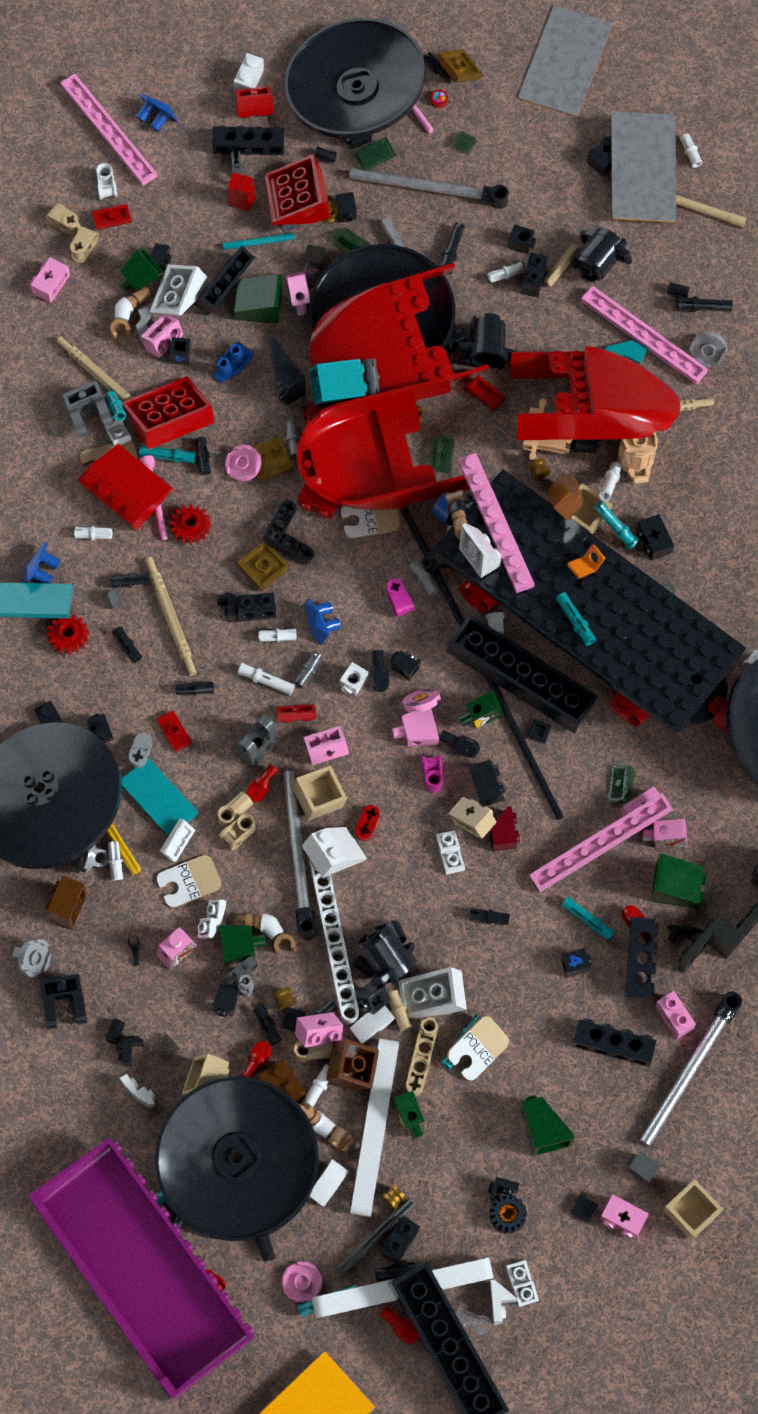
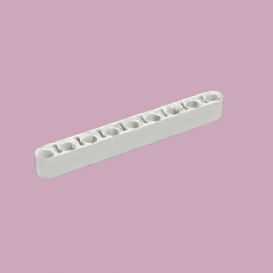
[310,860,359,1025]
[350,1038,399,1217]
[312,1258,494,1318]

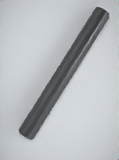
[337,1198,415,1275]

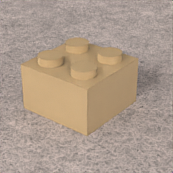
[571,484,612,534]
[292,765,347,821]
[182,1053,229,1096]
[663,1179,723,1241]

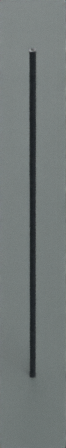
[400,505,564,820]

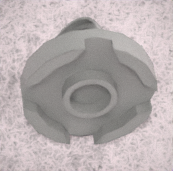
[690,332,727,367]
[72,845,109,874]
[12,938,51,978]

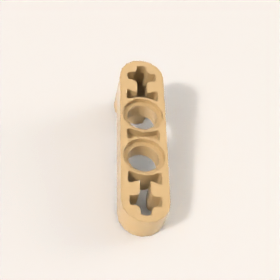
[406,1017,438,1096]

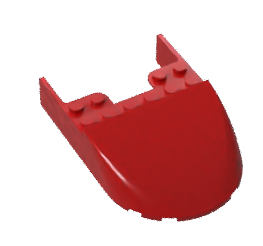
[309,263,489,402]
[510,346,681,440]
[297,377,470,510]

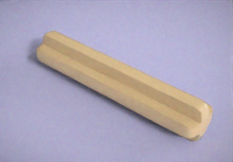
[543,244,580,287]

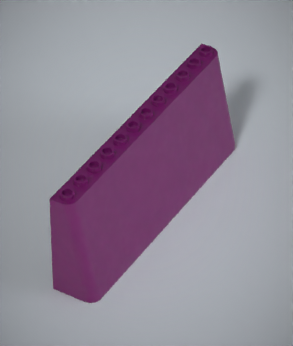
[28,1137,255,1402]

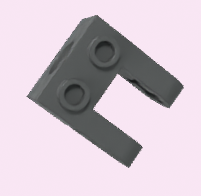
[63,380,114,437]
[234,715,277,767]

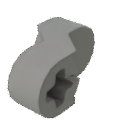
[136,306,153,343]
[129,733,152,768]

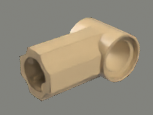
[218,791,253,828]
[294,1041,333,1062]

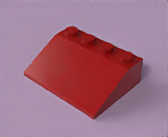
[264,154,331,225]
[122,376,214,450]
[78,443,173,531]

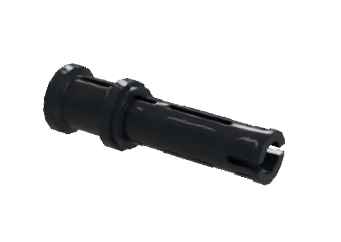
[437,222,465,275]
[676,295,733,312]

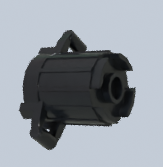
[572,225,632,283]
[455,313,518,370]
[357,923,417,987]

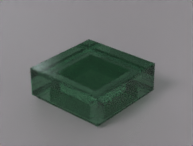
[452,131,477,155]

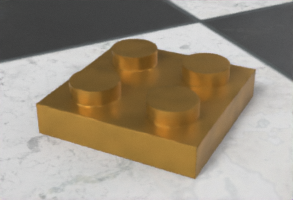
[436,49,483,83]
[251,436,294,482]
[237,541,290,592]

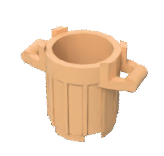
[522,398,572,462]
[617,432,658,484]

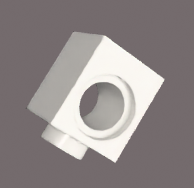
[340,662,368,696]

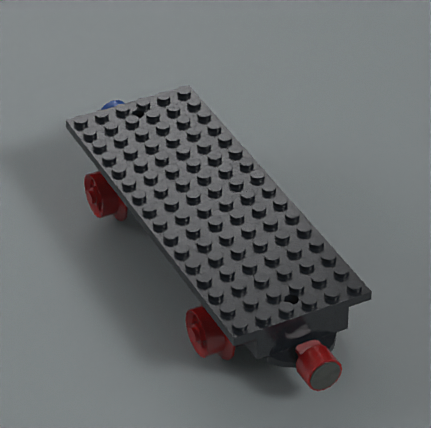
[432,469,747,735]

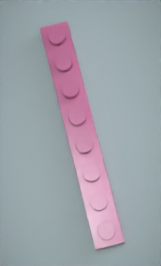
[60,74,157,186]
[581,286,708,385]
[458,453,534,593]
[530,793,673,892]

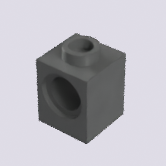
[627,1151,660,1185]

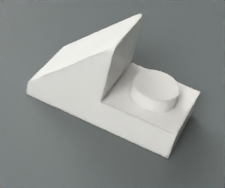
[490,1280,517,1325]

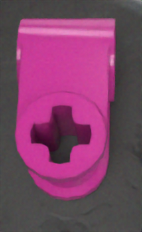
[386,579,415,617]
[422,755,443,793]

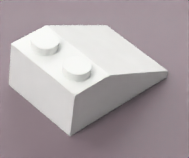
[150,265,208,316]
[459,523,501,578]
[302,827,367,878]
[398,967,467,1019]

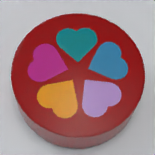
[430,89,448,108]

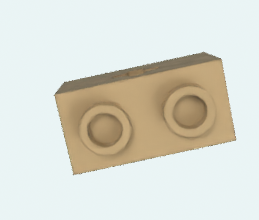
[448,797,496,839]

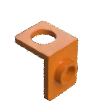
[568,545,605,579]

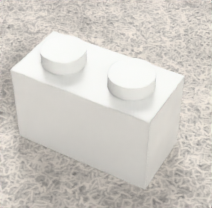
[234,53,264,93]

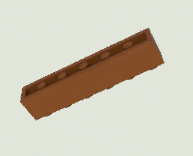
[548,472,584,521]

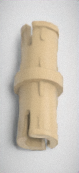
[388,990,412,1032]

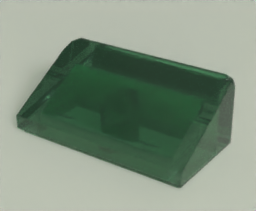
[356,137,396,171]
[333,227,372,253]
[429,434,454,473]
[608,765,635,805]

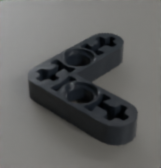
[263,500,315,565]

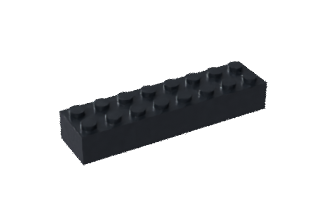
[446,614,598,734]
[388,1262,509,1414]

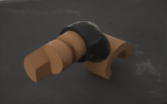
[446,490,467,539]

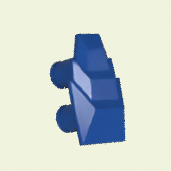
[135,94,178,131]
[213,341,255,383]
[23,542,61,583]
[304,598,341,645]

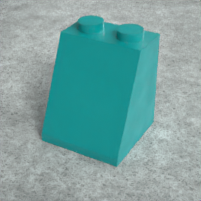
[309,359,367,406]

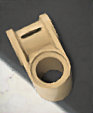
[45,203,81,235]
[70,226,99,263]
[219,814,256,851]

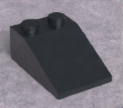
[271,337,305,405]

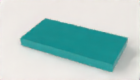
[0,583,73,618]
[121,758,199,837]

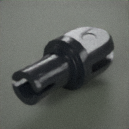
[370,650,390,692]
[439,730,480,758]

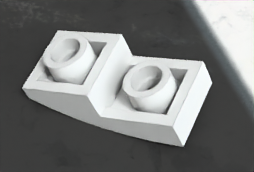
[99,412,131,446]
[436,830,465,875]
[198,900,226,939]
[350,1005,395,1044]
[120,1074,157,1109]
[310,1159,348,1207]
[506,1260,539,1307]

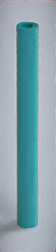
[222,233,295,250]

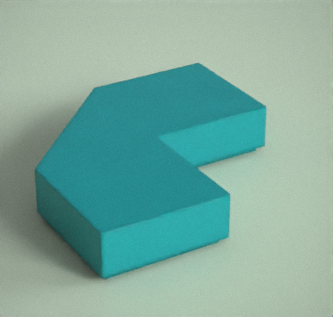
[606,340,648,365]

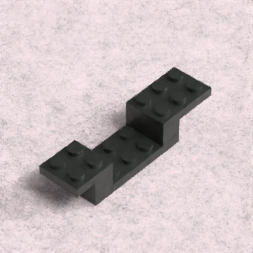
[678,863,758,973]

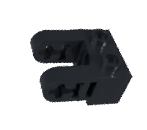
[39,974,87,1030]

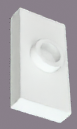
[160,819,195,862]

